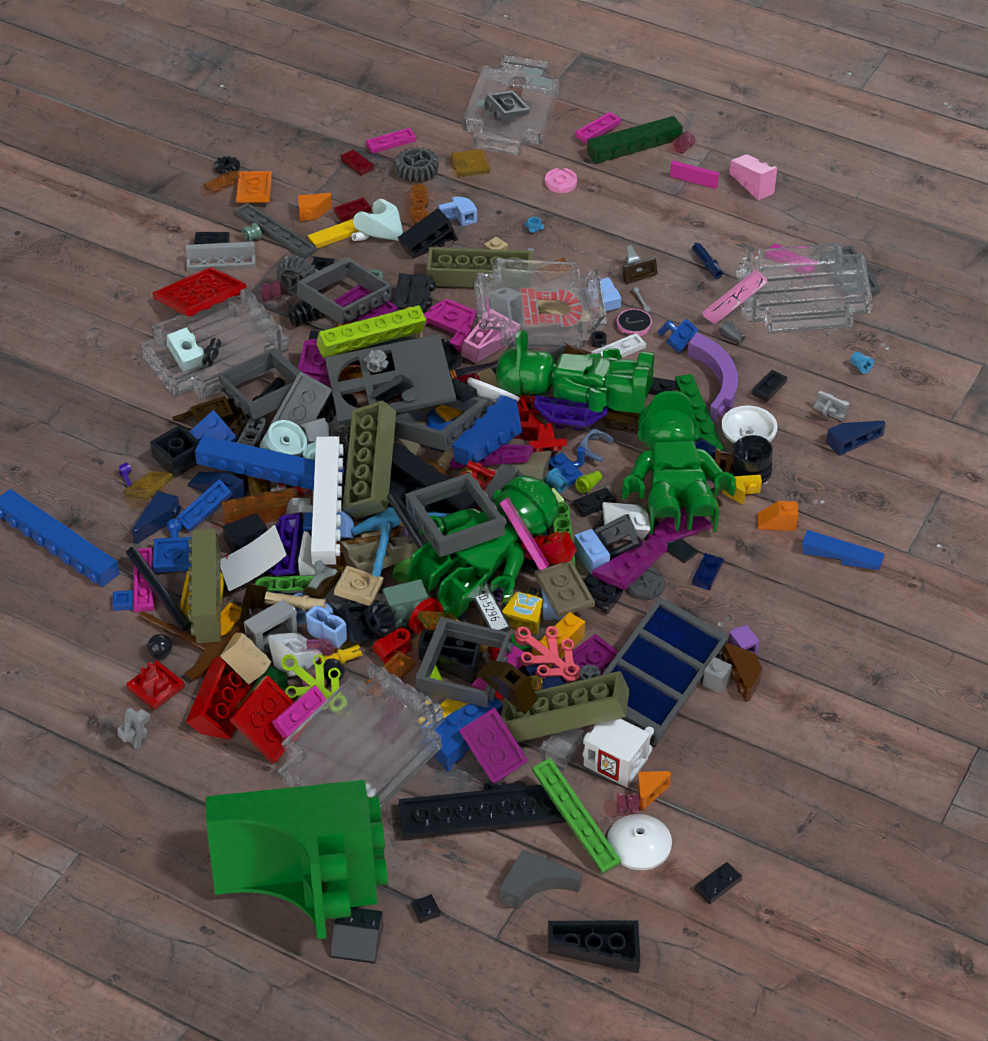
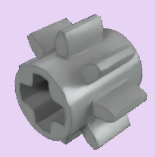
[364,350,388,372]

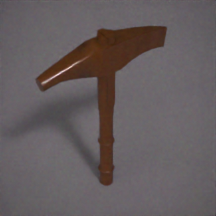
[139,611,243,680]

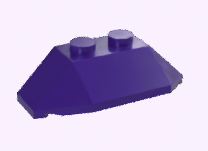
[534,396,608,430]
[266,513,303,576]

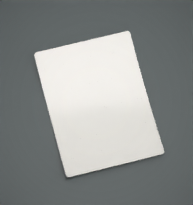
[221,525,286,591]

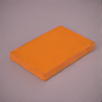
[236,171,272,203]

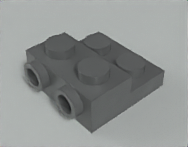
[484,90,530,124]

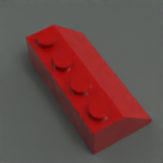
[186,656,255,740]

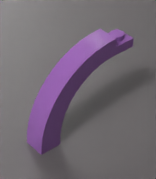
[688,332,738,422]

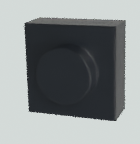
[411,894,440,924]

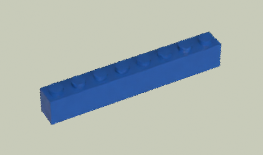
[195,435,346,490]
[0,488,119,588]

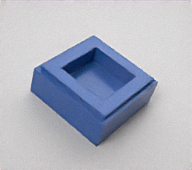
[113,590,134,611]

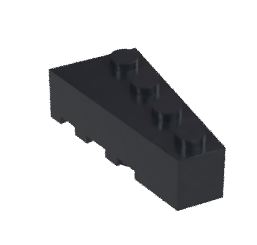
[547,920,640,974]

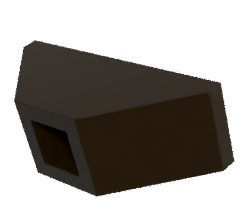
[477,660,538,714]

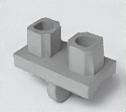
[814,391,849,421]
[117,708,150,750]

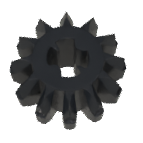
[364,601,397,636]

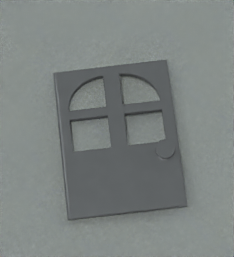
[325,334,456,425]

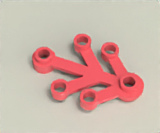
[514,626,580,683]

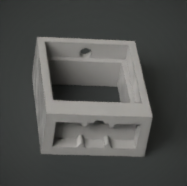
[244,599,298,655]

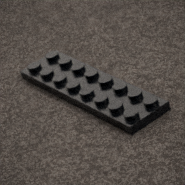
[398,785,566,839]

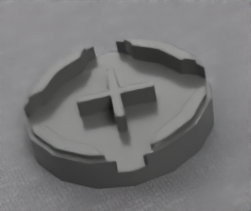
[627,567,665,600]

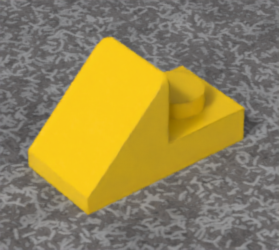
[722,475,762,505]

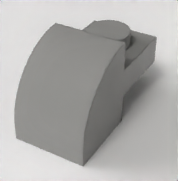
[286,498,313,522]

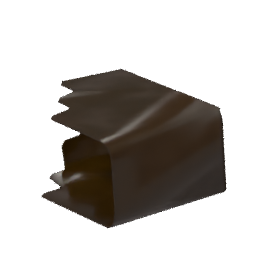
[239,585,268,634]

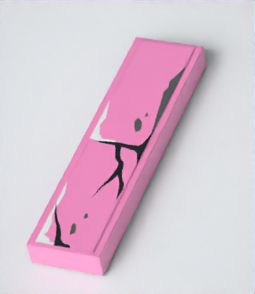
[702,269,768,325]

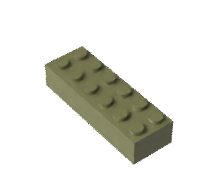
[427,247,532,289]
[343,401,396,519]
[188,528,221,644]
[501,671,629,742]

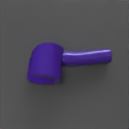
[119,462,132,488]

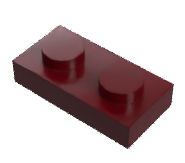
[341,149,374,176]
[334,197,371,222]

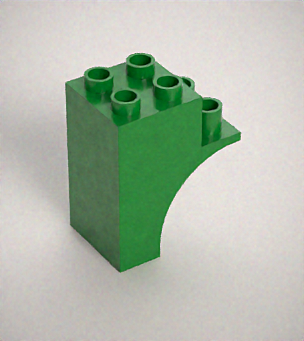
[206,780,388,939]

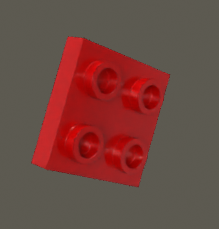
[526,423,567,453]
[126,660,185,711]

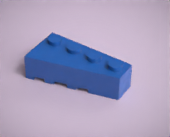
[452,395,522,465]
[423,696,503,772]

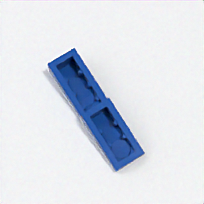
[802,530,884,570]

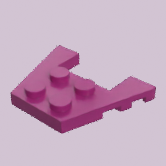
[424,298,476,352]

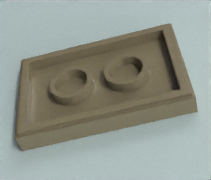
[535,561,595,617]

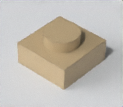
[484,237,508,250]

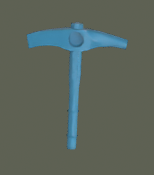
[352,506,425,577]

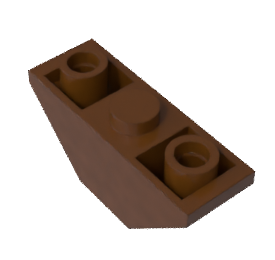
[721,643,762,702]

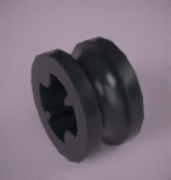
[591,331,607,348]

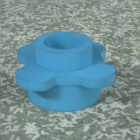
[524,217,544,233]

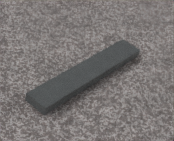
[235,202,317,259]

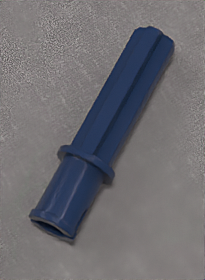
[692,242,723,279]

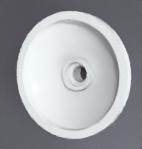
[467,378,520,406]
[721,405,777,443]
[607,814,672,870]

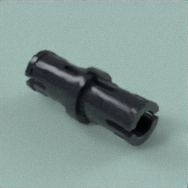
[202,338,222,367]

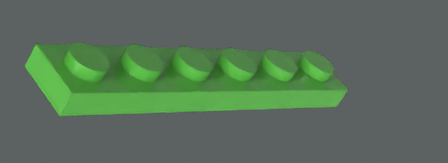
[532,757,621,875]

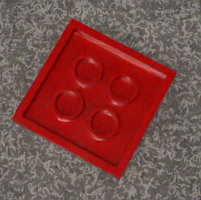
[230,675,310,764]

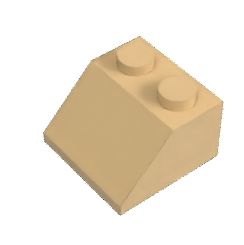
[220,633,271,684]

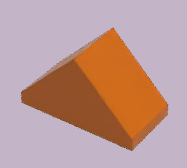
[637,771,672,811]

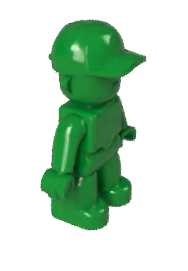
[496,330,654,413]
[621,391,736,535]
[408,475,559,618]

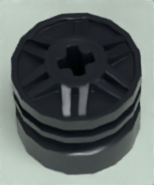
[733,435,773,484]

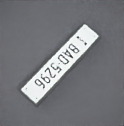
[473,577,510,632]

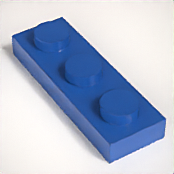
[177,479,233,532]

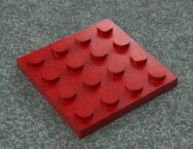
[152,267,247,317]

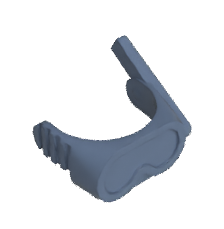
[576,428,614,462]

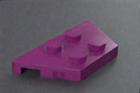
[298,339,339,388]

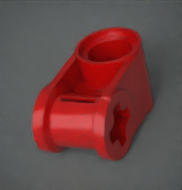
[372,628,411,664]

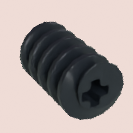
[288,300,326,327]

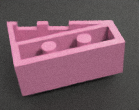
[729,154,777,200]
[461,310,521,363]

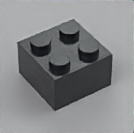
[150,424,199,478]

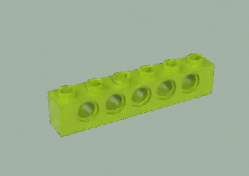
[316,306,426,358]

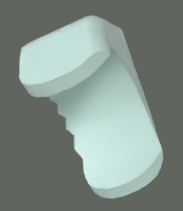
[353,199,403,241]

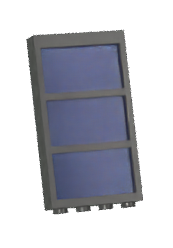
[602,597,729,747]

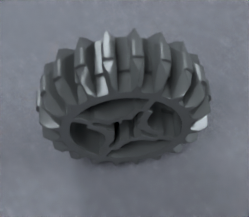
[395,146,439,183]
[275,255,319,295]

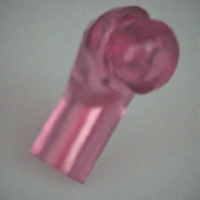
[306,638,335,656]

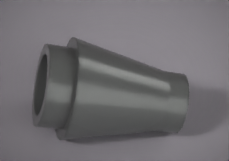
[719,320,746,344]

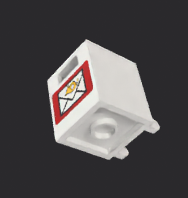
[582,719,654,787]

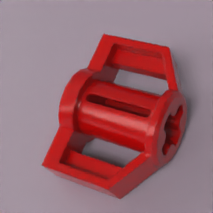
[516,394,540,421]

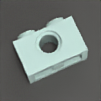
[167,327,204,372]

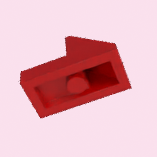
[513,412,545,441]

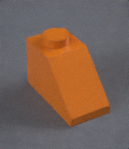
[298,193,332,221]
[757,501,798,531]

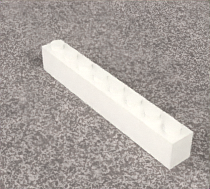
[311,437,343,565]

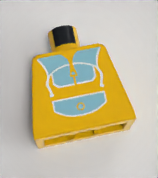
[502,588,543,635]

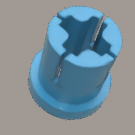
[850,351,874,374]
[544,468,569,493]

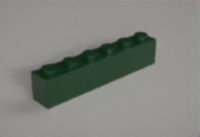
[587,116,683,164]

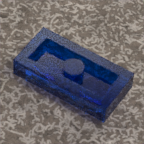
[692,553,724,590]

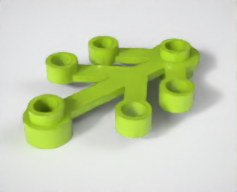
[281,654,347,713]

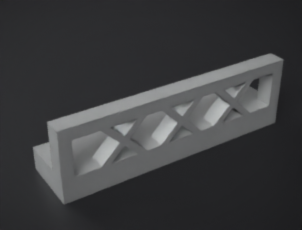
[186,242,256,271]

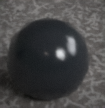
[147,634,172,660]
[323,658,345,684]

